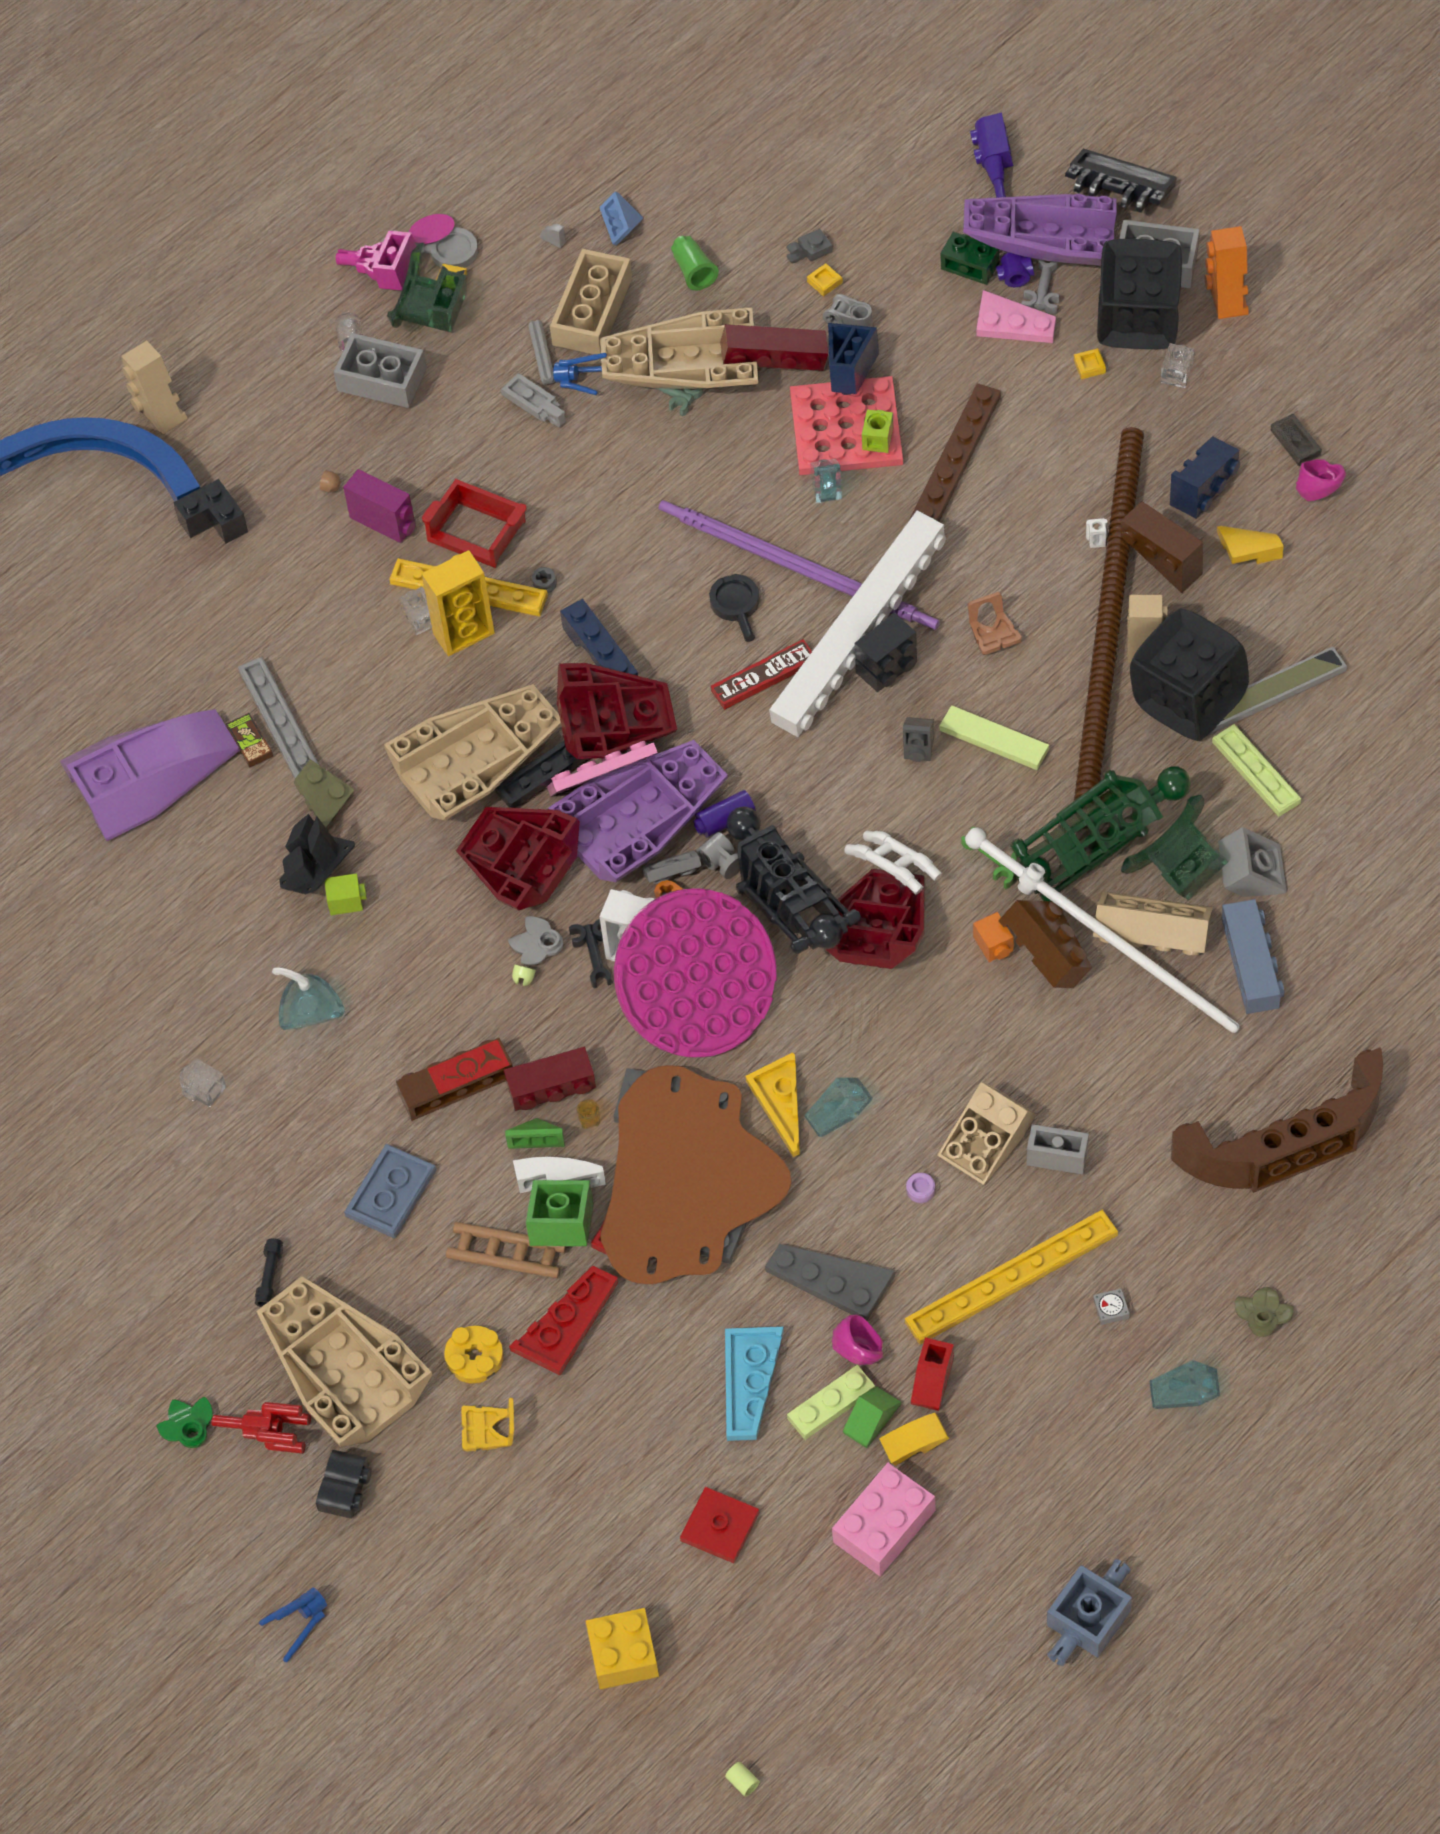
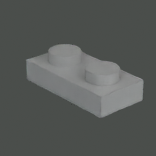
[642,850,701,884]

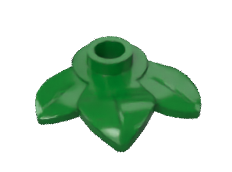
[156,1397,213,1448]

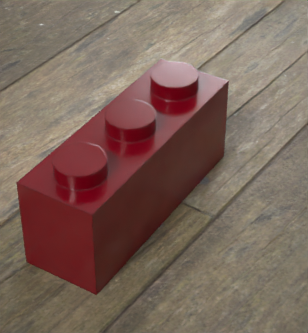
[504,1046,596,1111]

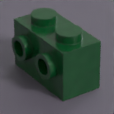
[940,231,999,285]

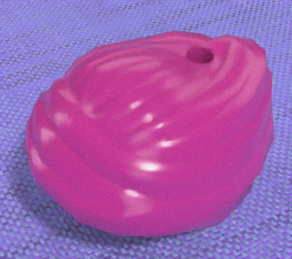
[1296,459,1346,501]
[831,1314,883,1365]

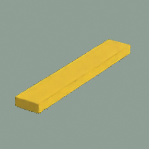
[389,558,548,617]

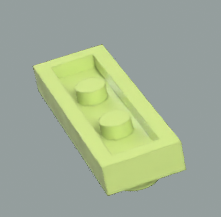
[787,1365,875,1440]

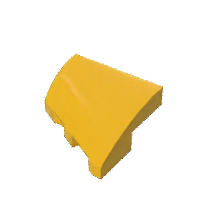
[1217,526,1284,564]

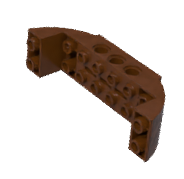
[1171,1047,1384,1193]

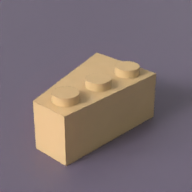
[121,340,188,435]
[1127,595,1167,663]

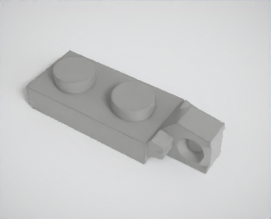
[501,373,566,427]

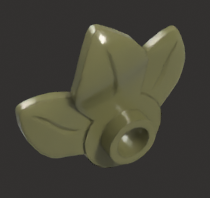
[1235,1287,1293,1337]

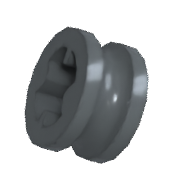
[532,567,556,593]

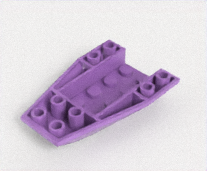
[963,194,1117,266]
[60,709,240,841]
[548,740,728,882]

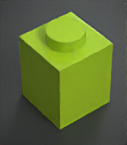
[325,873,367,915]

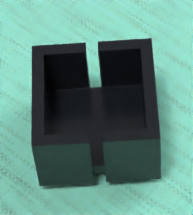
[854,612,917,693]

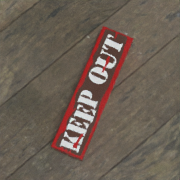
[711,639,812,710]

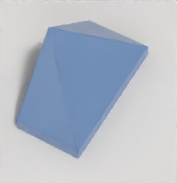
[599,192,643,246]

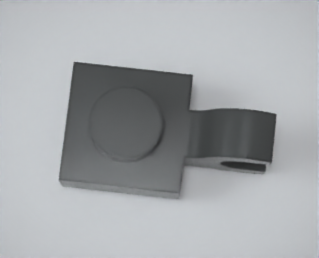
[786,229,833,263]

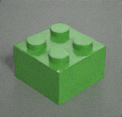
[526,1180,594,1246]

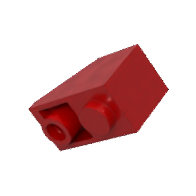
[911,1337,954,1411]

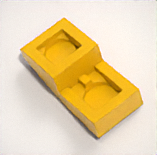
[879,1413,949,1466]

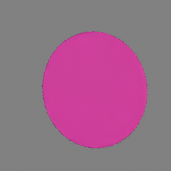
[409,214,455,244]

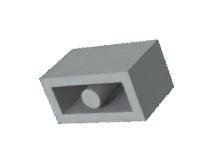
[1027,1124,1089,1175]

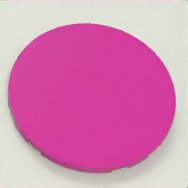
[614,888,777,1057]

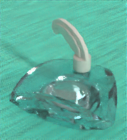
[272,968,345,1030]

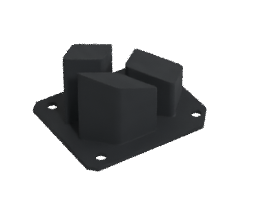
[279,814,355,895]

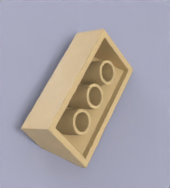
[1093,892,1213,955]

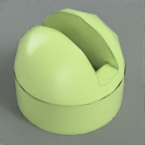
[512,964,536,986]

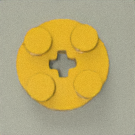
[444,1326,504,1384]

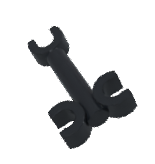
[569,919,612,989]

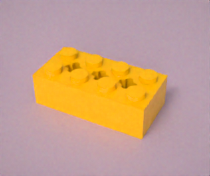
[422,550,495,657]

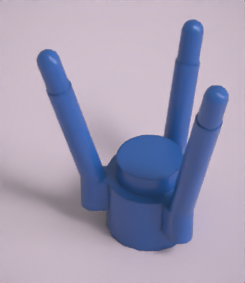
[553,353,607,395]
[259,1587,327,1662]

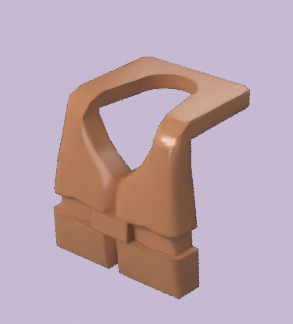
[968,592,1022,655]

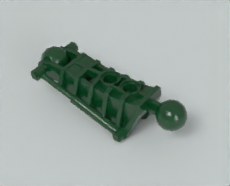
[1010,766,1191,901]

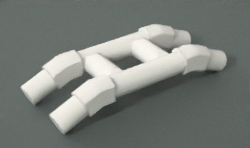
[845,831,942,894]

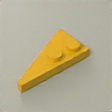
[745,1052,800,1157]

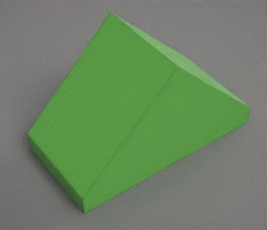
[843,1387,901,1448]

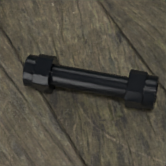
[255,1238,283,1307]

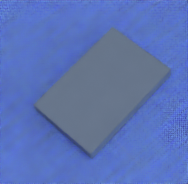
[344,1144,436,1239]

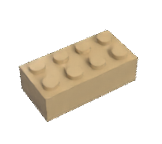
[550,249,632,354]

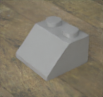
[1218,827,1287,897]

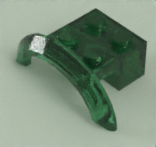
[387,243,466,333]
[1121,795,1228,900]

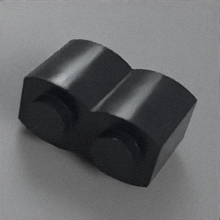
[316,1450,372,1519]

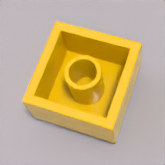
[585,1608,659,1690]

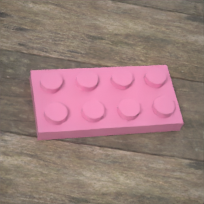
[547,741,658,796]

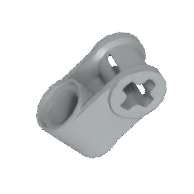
[823,294,873,327]

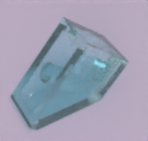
[810,459,842,503]
[804,1078,873,1137]
[1150,1360,1220,1409]

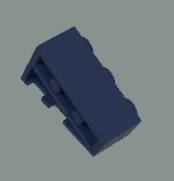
[828,323,879,395]
[1170,436,1241,519]

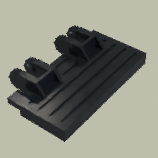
[1065,148,1177,213]

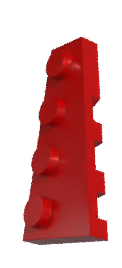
[509,1265,619,1376]

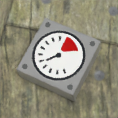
[1093,1289,1129,1325]

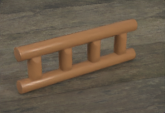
[446,1222,567,1279]

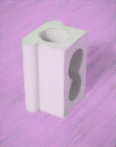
[1086,518,1107,548]

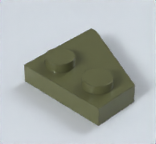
[294,759,355,829]

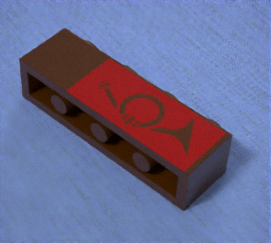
[396,1038,513,1121]

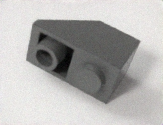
[903,717,934,762]

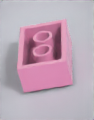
[832,1463,936,1576]

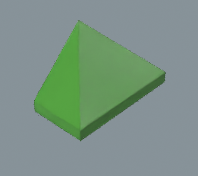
[505,1118,565,1149]

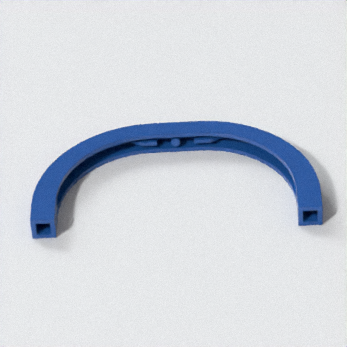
[0,417,200,502]

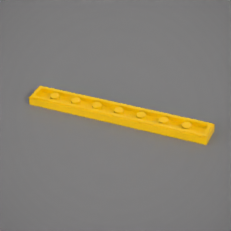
[905,1209,1118,1345]

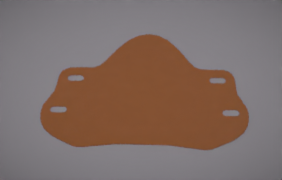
[601,1065,791,1284]

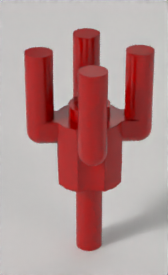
[212,1402,311,1454]

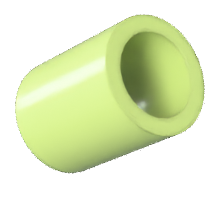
[725,1762,760,1797]

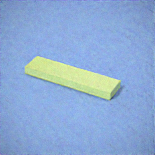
[939,705,1049,770]
[1212,724,1301,817]

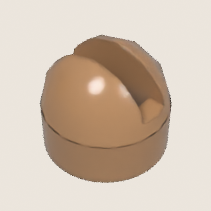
[320,470,341,492]

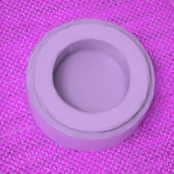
[906,1173,935,1203]

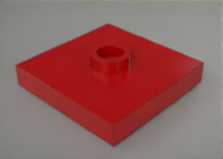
[680,1487,760,1563]

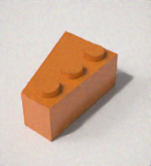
[1204,226,1249,319]

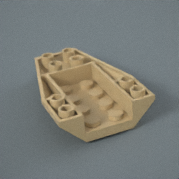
[600,308,758,389]
[384,684,561,820]
[256,1277,432,1447]

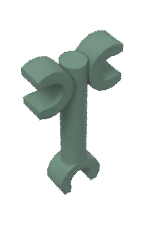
[640,386,703,416]

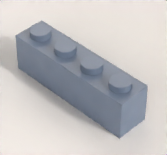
[1221,899,1284,1014]

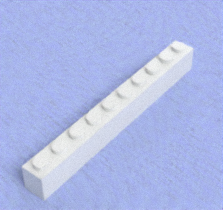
[769,511,946,737]

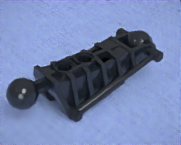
[726,806,861,954]

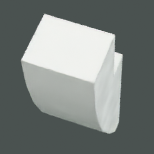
[513,1157,606,1193]

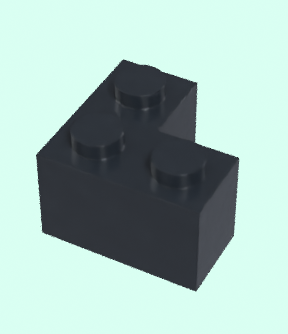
[173,479,248,544]

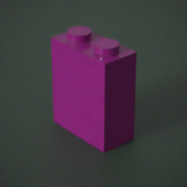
[343,469,416,543]

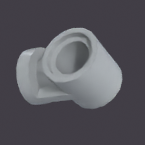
[696,832,740,879]

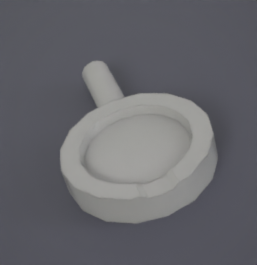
[415,227,478,268]

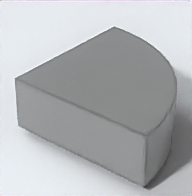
[540,224,566,248]

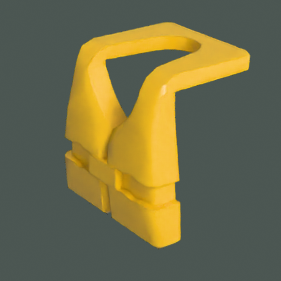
[461,1398,514,1451]

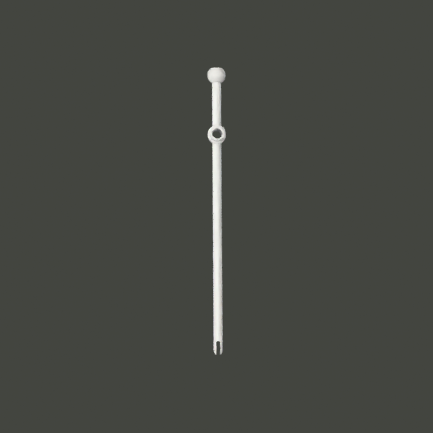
[965,827,1240,1033]

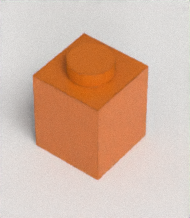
[973,912,1014,962]

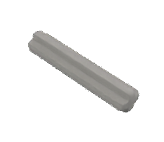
[528,320,555,385]

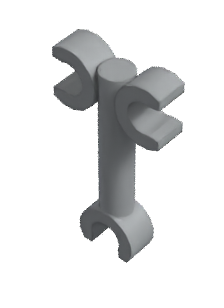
[1021,259,1059,314]

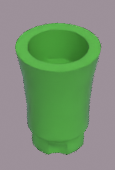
[671,235,719,291]

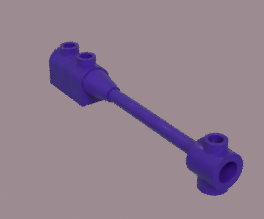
[970,112,1035,288]

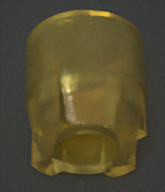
[576,1099,600,1129]

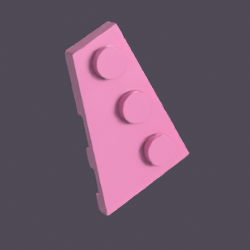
[976,290,1056,343]

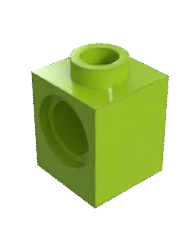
[862,409,893,453]

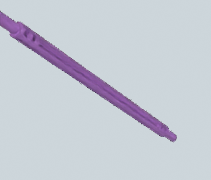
[659,500,940,630]

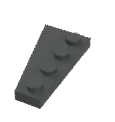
[765,1244,895,1321]

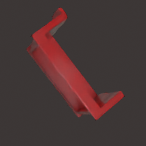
[422,479,527,568]

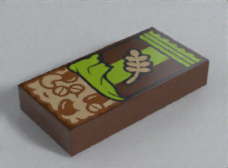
[225,713,273,768]

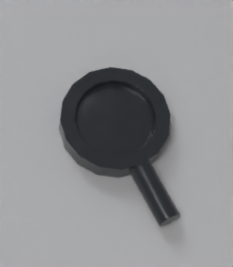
[709,574,760,642]

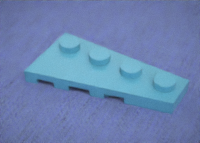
[725,1327,784,1441]

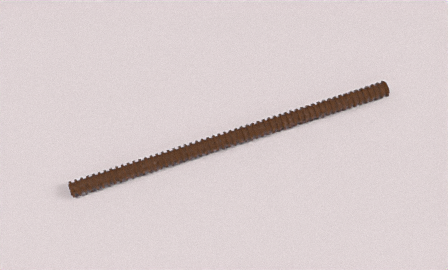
[1074,427,1144,829]

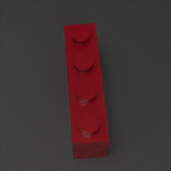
[720,324,829,371]

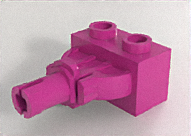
[335,231,419,291]

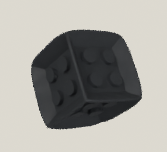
[1097,239,1182,350]
[1130,608,1249,741]

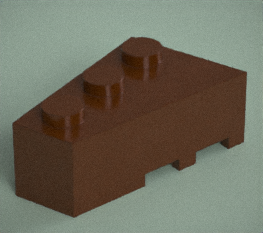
[1121,501,1203,593]

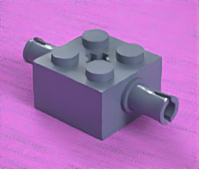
[1047,1559,1132,1666]

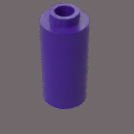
[693,790,756,838]

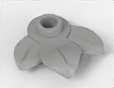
[508,916,563,965]

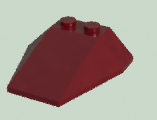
[557,663,677,759]
[456,807,580,911]
[820,869,925,969]

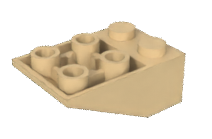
[937,1082,1037,1185]

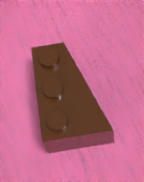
[998,900,1092,988]

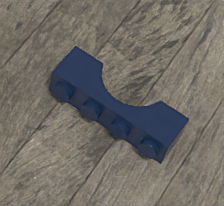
[560,599,638,676]

